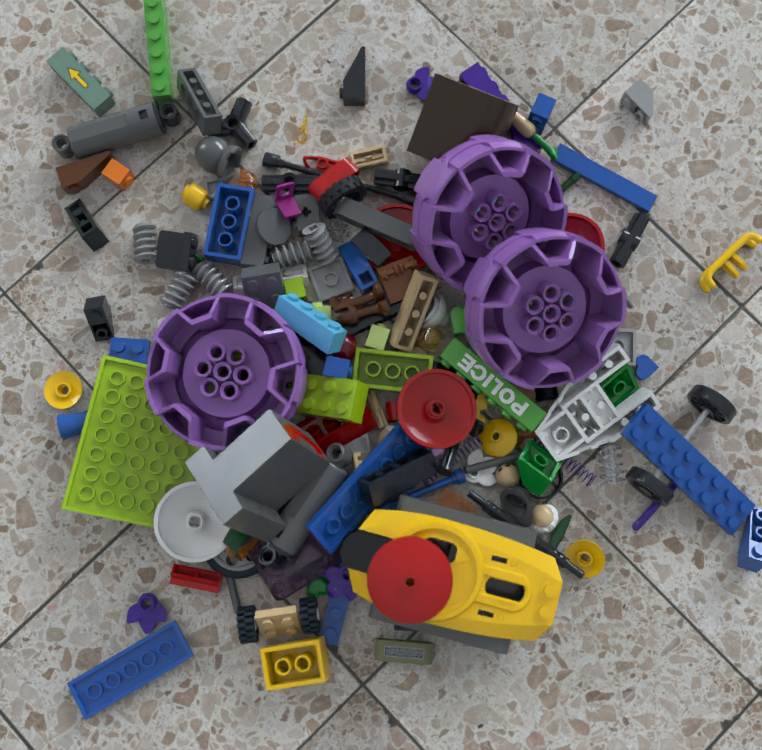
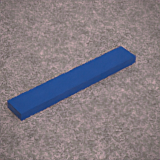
[550,143,657,213]

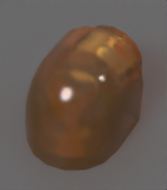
[239,168,258,190]

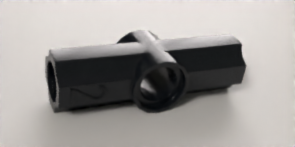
[373,168,421,192]
[261,172,318,194]
[609,212,650,268]

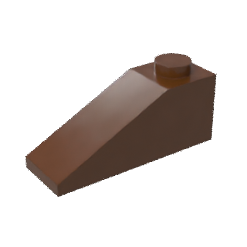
[56,150,115,194]

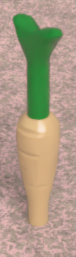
[512,112,559,161]

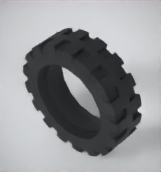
[317,175,367,219]

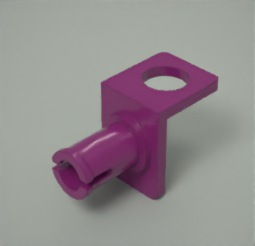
[274,182,302,223]

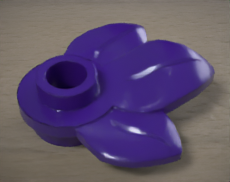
[406,67,434,101]
[323,564,357,601]
[127,593,167,634]

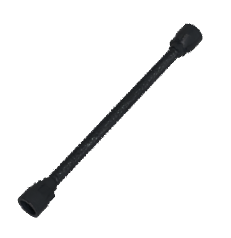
[262,152,417,206]

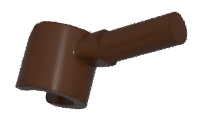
[328,292,353,310]

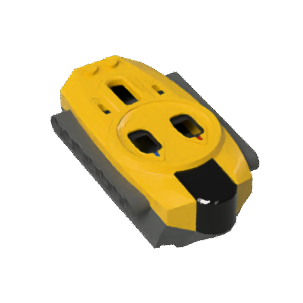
[340,494,563,655]

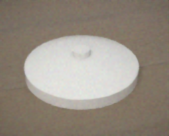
[154,481,230,563]

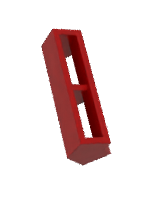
[169,564,223,593]

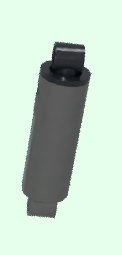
[51,101,181,159]
[258,443,353,568]

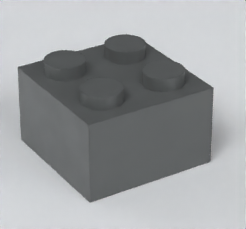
[241,262,286,308]

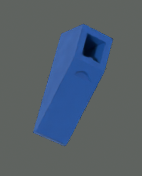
[337,241,378,296]
[737,507,762,573]

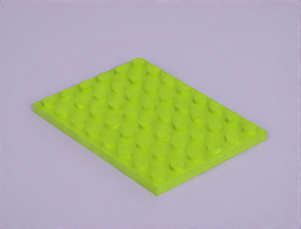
[61,355,215,528]

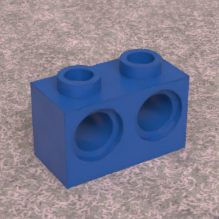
[528,92,556,135]
[323,355,354,379]

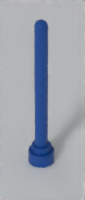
[377,468,466,509]

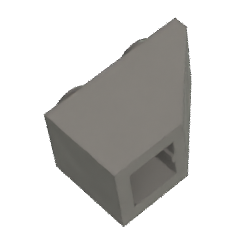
[620,78,653,125]

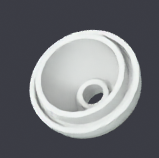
[421,292,450,329]

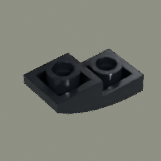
[350,228,392,268]

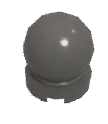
[195,136,243,182]

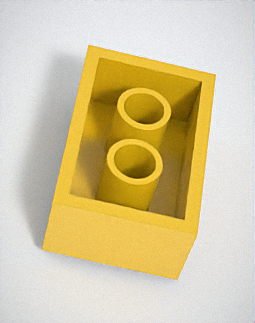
[260,635,331,691]

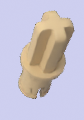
[367,390,389,429]

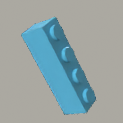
[274,293,347,354]

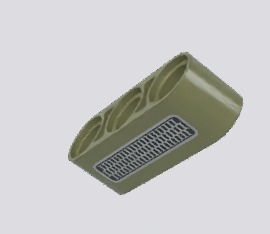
[374,638,434,665]

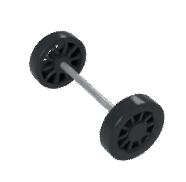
[625,385,737,507]

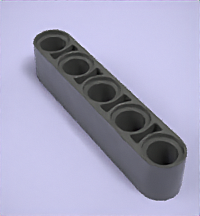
[333,196,417,251]

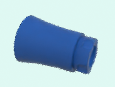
[57,411,87,440]

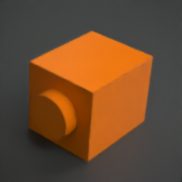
[101,158,135,191]

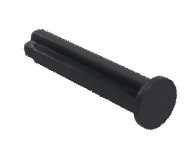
[436,441,461,476]

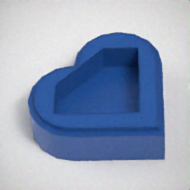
[634,355,659,380]

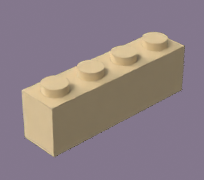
[388,269,439,352]

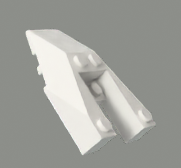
[534,342,662,462]

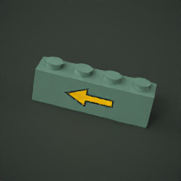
[46,47,116,117]

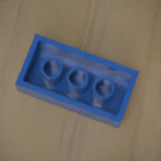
[203,183,256,266]

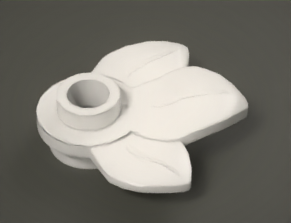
[463,449,498,487]

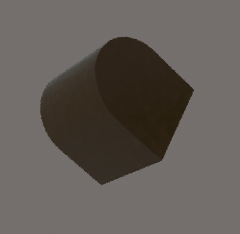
[406,73,519,160]

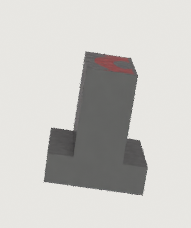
[185,409,331,543]

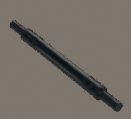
[466,490,585,579]

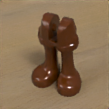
[333,281,391,324]

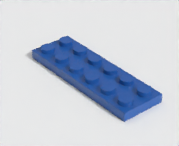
[67,620,194,720]

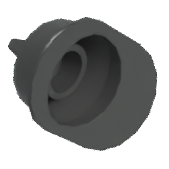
[499,484,533,528]

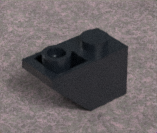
[83,295,115,342]

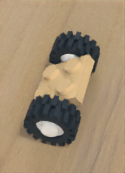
[236,596,321,644]

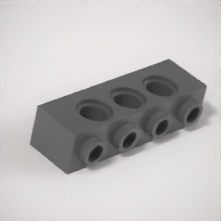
[177,68,222,136]

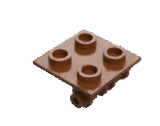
[377,256,418,304]

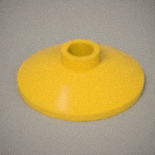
[44,371,83,409]
[479,419,517,457]
[565,539,605,578]

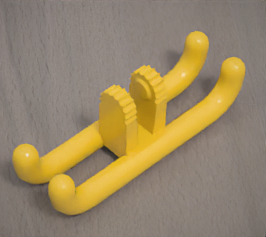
[699,232,762,293]

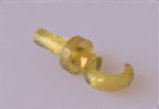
[296,115,309,143]

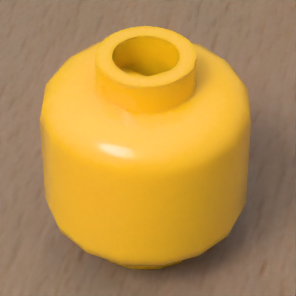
[181,183,210,211]

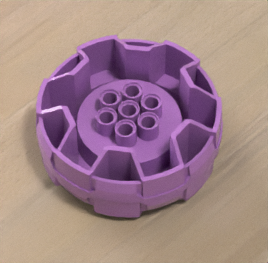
[409,134,568,293]
[463,227,627,390]
[144,293,307,452]

